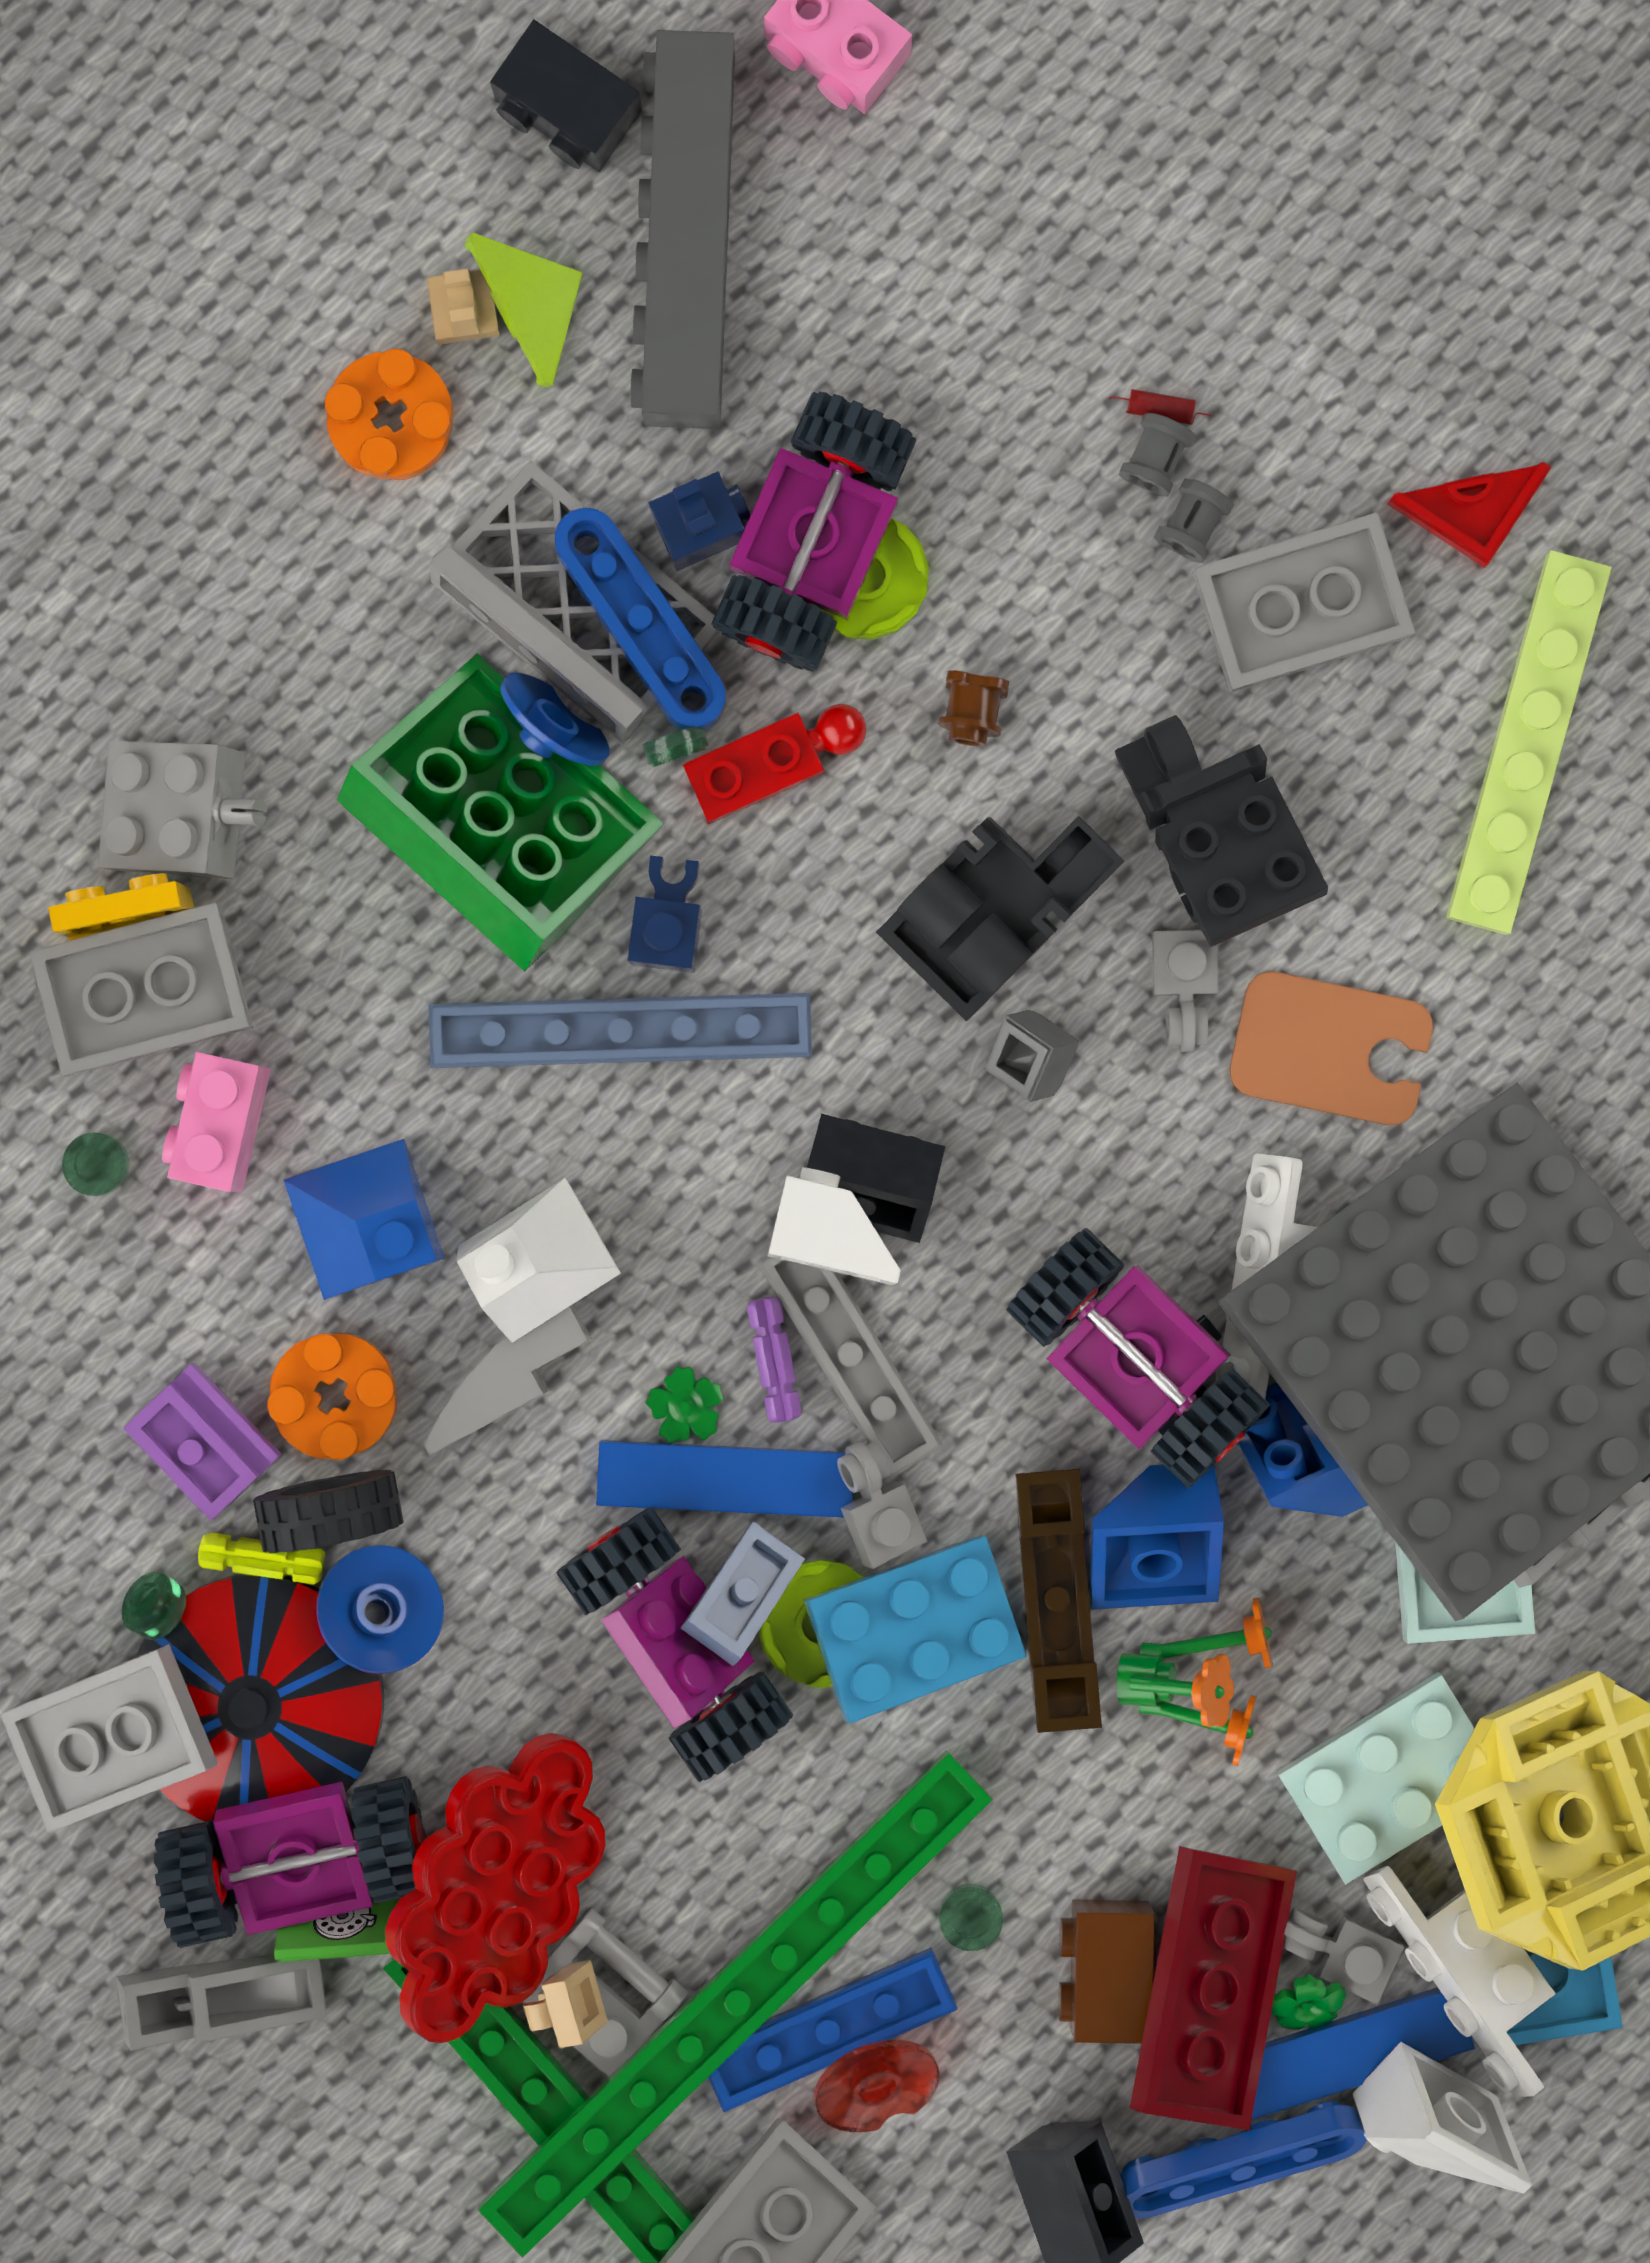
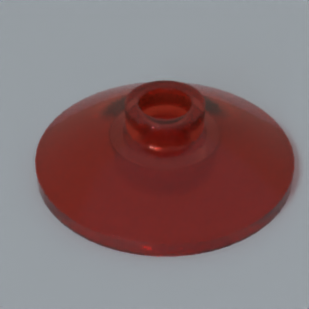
[814,2040,940,2132]

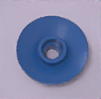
[501,673,610,766]
[317,1545,444,1674]

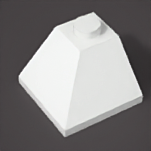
[767,1167,901,1285]
[457,1178,621,1343]
[1352,2042,1532,2194]

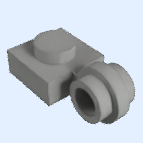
[1152,930,1219,1052]
[837,1441,927,1569]
[1283,1907,1404,2005]

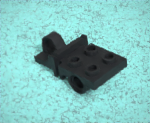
[1115,715,1328,948]
[876,816,1125,1022]

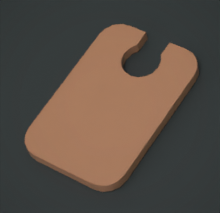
[1230,972,1433,1125]

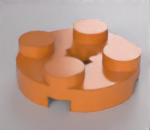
[325,349,453,480]
[267,1333,398,1460]

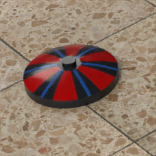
[135,1574,384,1822]

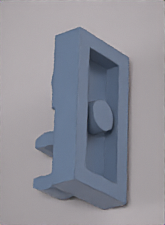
[681,1522,805,1666]

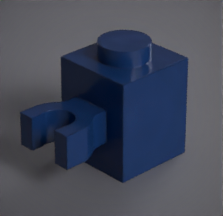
[648,471,751,571]
[627,855,702,973]

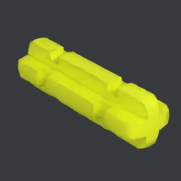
[198,1532,326,1584]

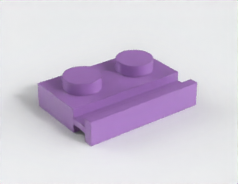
[123,1363,283,1521]

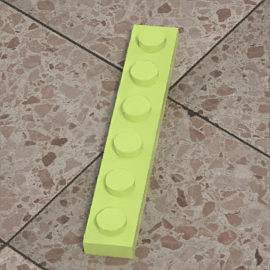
[1446,550,1612,935]

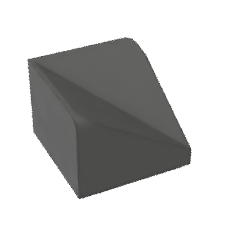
[984,1010,1080,1102]

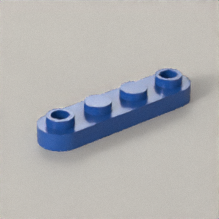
[555,508,726,732]
[1120,2101,1367,2219]

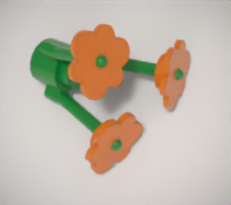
[1116,1597,1273,1766]

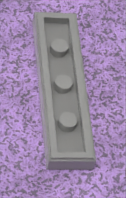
[757,1256,944,1480]

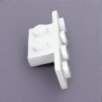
[1216,1153,1318,1399]
[1363,1866,1555,2097]

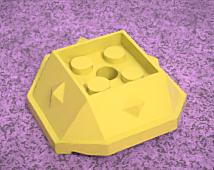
[1435,1671,1650,1971]

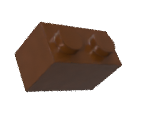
[1058,1900,1154,2044]

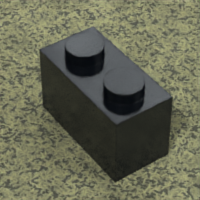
[490,19,642,172]
[807,1113,945,1243]
[1006,2121,1144,2263]

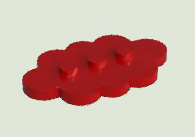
[385,1733,606,2043]

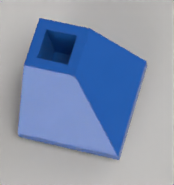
[1237,1383,1368,1517]

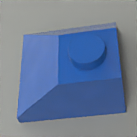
[284,1139,445,1300]
[1091,1464,1224,1610]

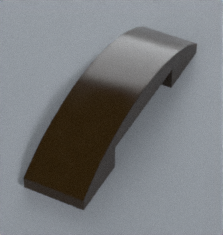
[1015,1469,1102,1733]

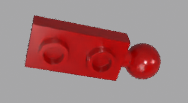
[682,704,866,824]

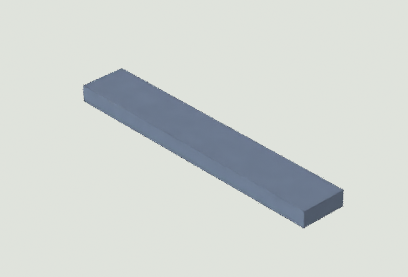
[429,993,812,1068]

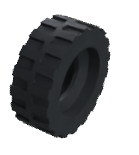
[253,1470,404,1553]

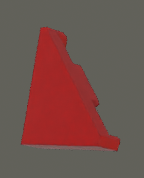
[1387,462,1552,568]

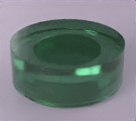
[642,726,709,768]
[62,1132,129,1196]
[121,1572,186,1640]
[939,1884,1003,1951]

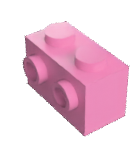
[764,0,912,114]
[162,1052,271,1192]

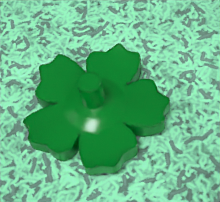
[645,1366,724,1443]
[1271,1974,1346,2030]

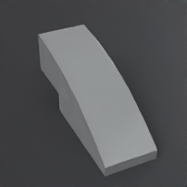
[423,1304,592,1456]
[117,1955,327,2051]

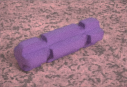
[747,1297,802,1423]

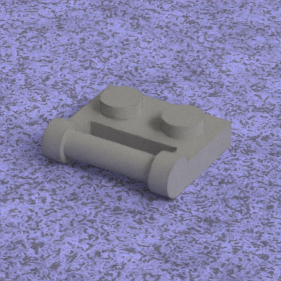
[523,1907,688,2077]

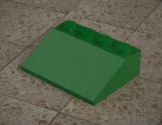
[337,653,664,972]

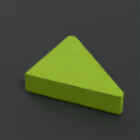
[464,232,583,388]

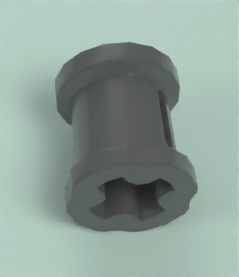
[1119,413,1196,497]
[1154,478,1234,563]

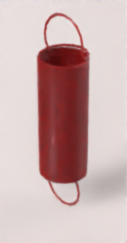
[1109,389,1214,425]

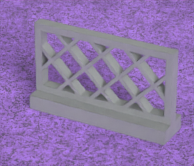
[430,460,719,745]

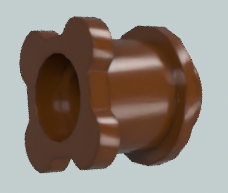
[938,670,1010,747]

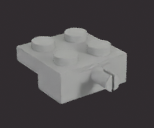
[98,741,267,879]

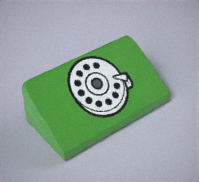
[274,1898,401,1962]

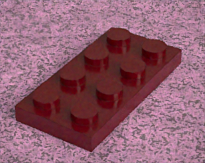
[1129,1846,1297,2130]

